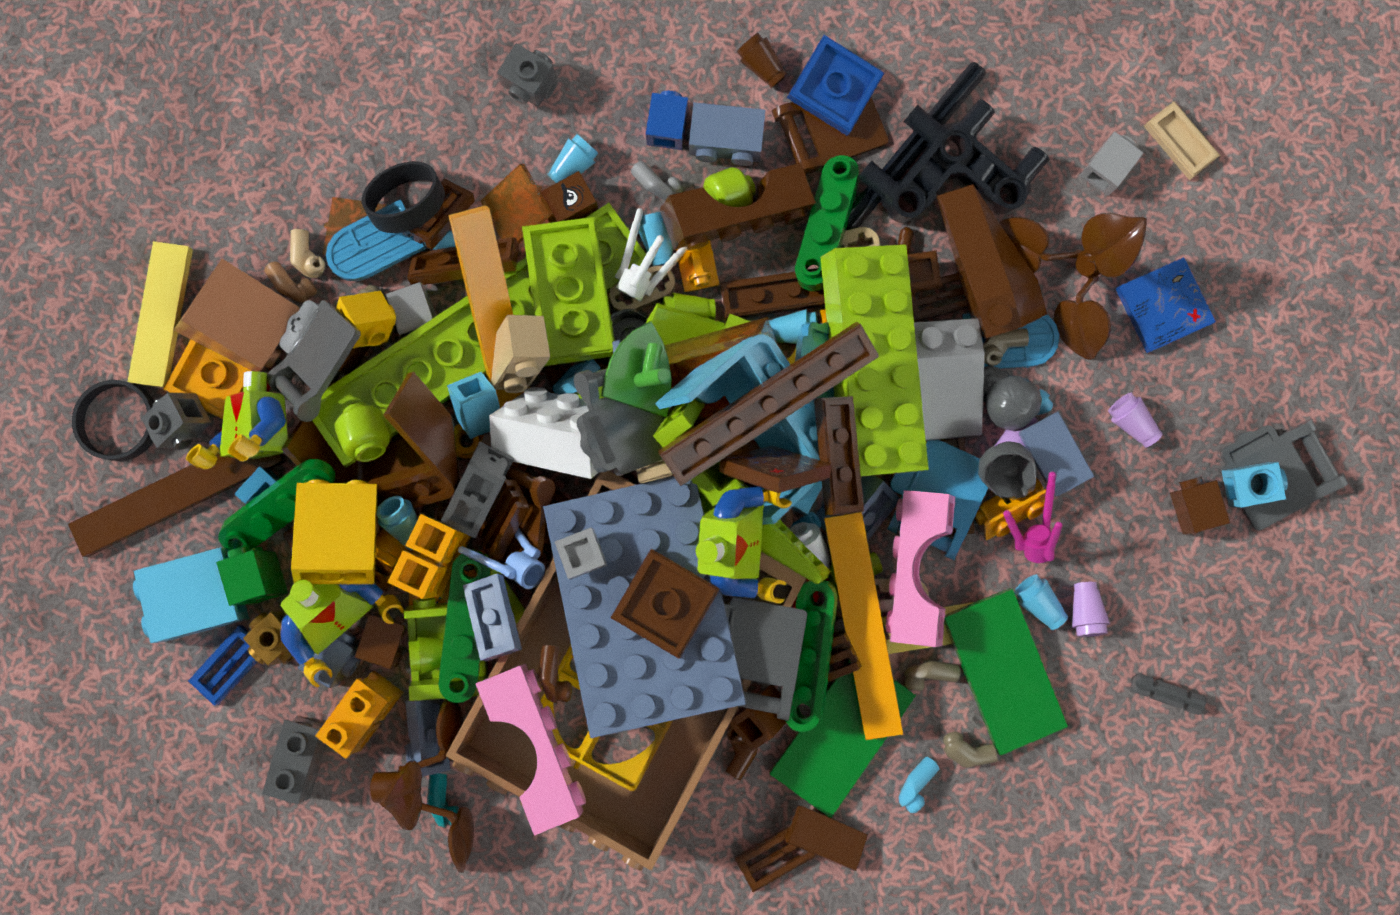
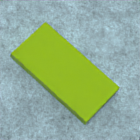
[522,217,615,366]

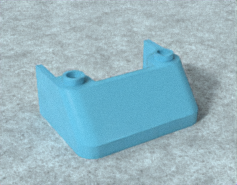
[655,334,820,525]

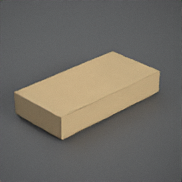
[1144,101,1221,180]

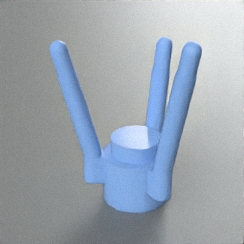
[458,528,545,589]

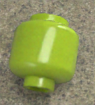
[703,167,756,207]
[334,403,391,462]

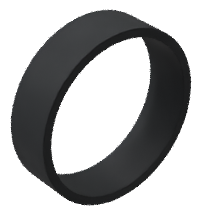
[361,161,445,233]
[72,380,155,461]

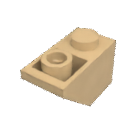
[491,315,550,393]

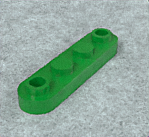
[795,155,859,291]
[218,459,335,551]
[438,550,492,703]
[785,580,838,732]

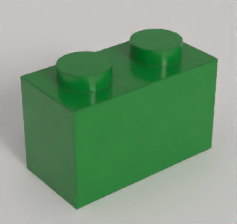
[216,546,288,606]

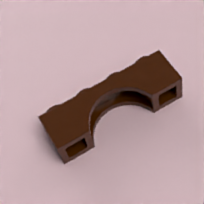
[660,163,816,251]

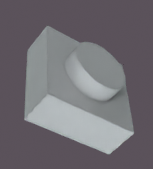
[555,527,608,580]

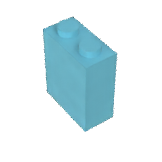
[133,547,249,643]

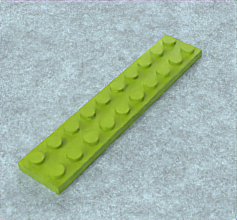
[312,203,646,468]

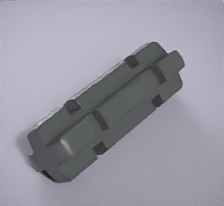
[1131,673,1206,715]

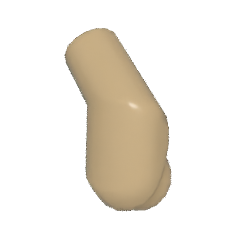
[290,229,325,278]

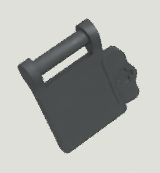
[267,300,361,422]
[574,368,664,476]
[1220,418,1349,531]
[725,597,807,721]

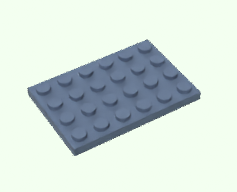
[543,476,747,738]

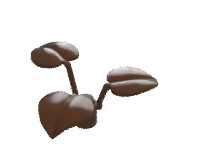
[999,213,1147,360]
[370,699,474,873]

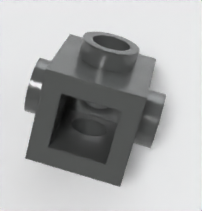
[497,43,557,107]
[141,392,211,450]

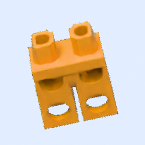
[387,514,471,599]
[315,671,404,759]

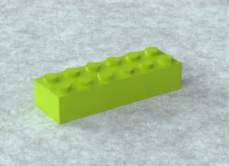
[820,245,929,476]

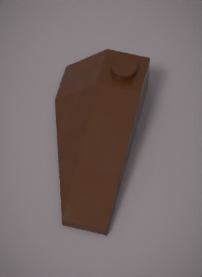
[937,184,1047,338]

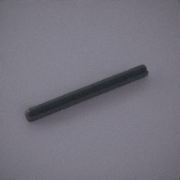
[846,62,986,230]

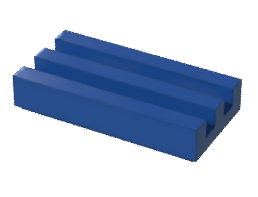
[188,625,257,706]

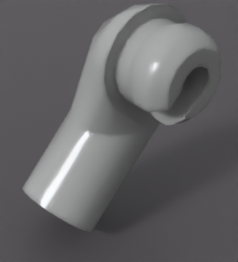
[631,161,683,201]

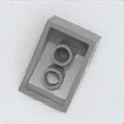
[914,318,985,441]

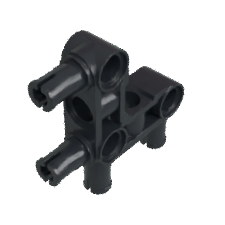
[857,99,1050,223]

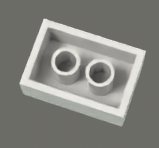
[489,387,599,479]

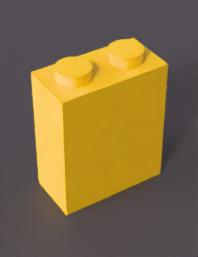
[291,479,378,584]

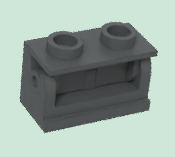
[440,442,514,538]
[262,716,326,804]

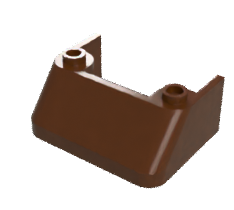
[281,371,460,509]

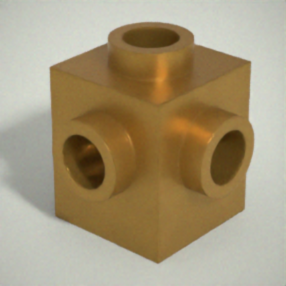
[243,611,294,666]

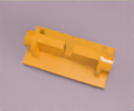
[675,241,720,293]
[974,478,1046,541]

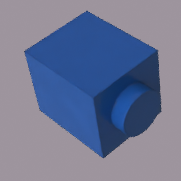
[646,90,688,150]

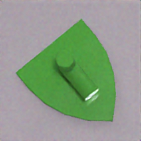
[601,321,672,417]

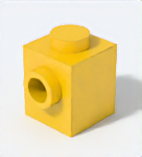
[336,290,396,348]

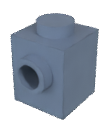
[298,630,361,688]

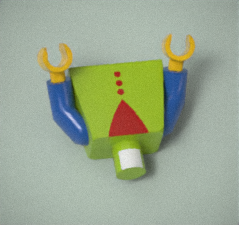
[186,371,288,469]
[695,486,792,604]
[280,579,404,687]

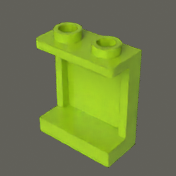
[653,399,745,506]
[403,598,488,701]

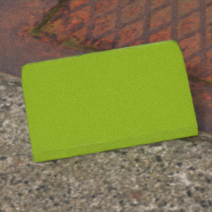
[645,303,725,364]

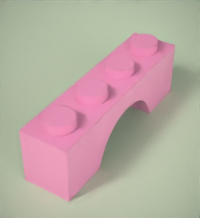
[886,490,955,647]
[476,664,586,836]

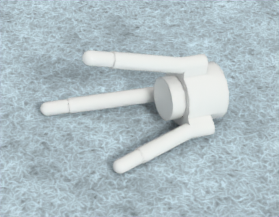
[615,208,687,302]

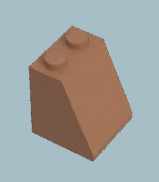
[174,259,300,372]

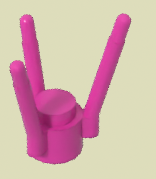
[1003,472,1062,563]

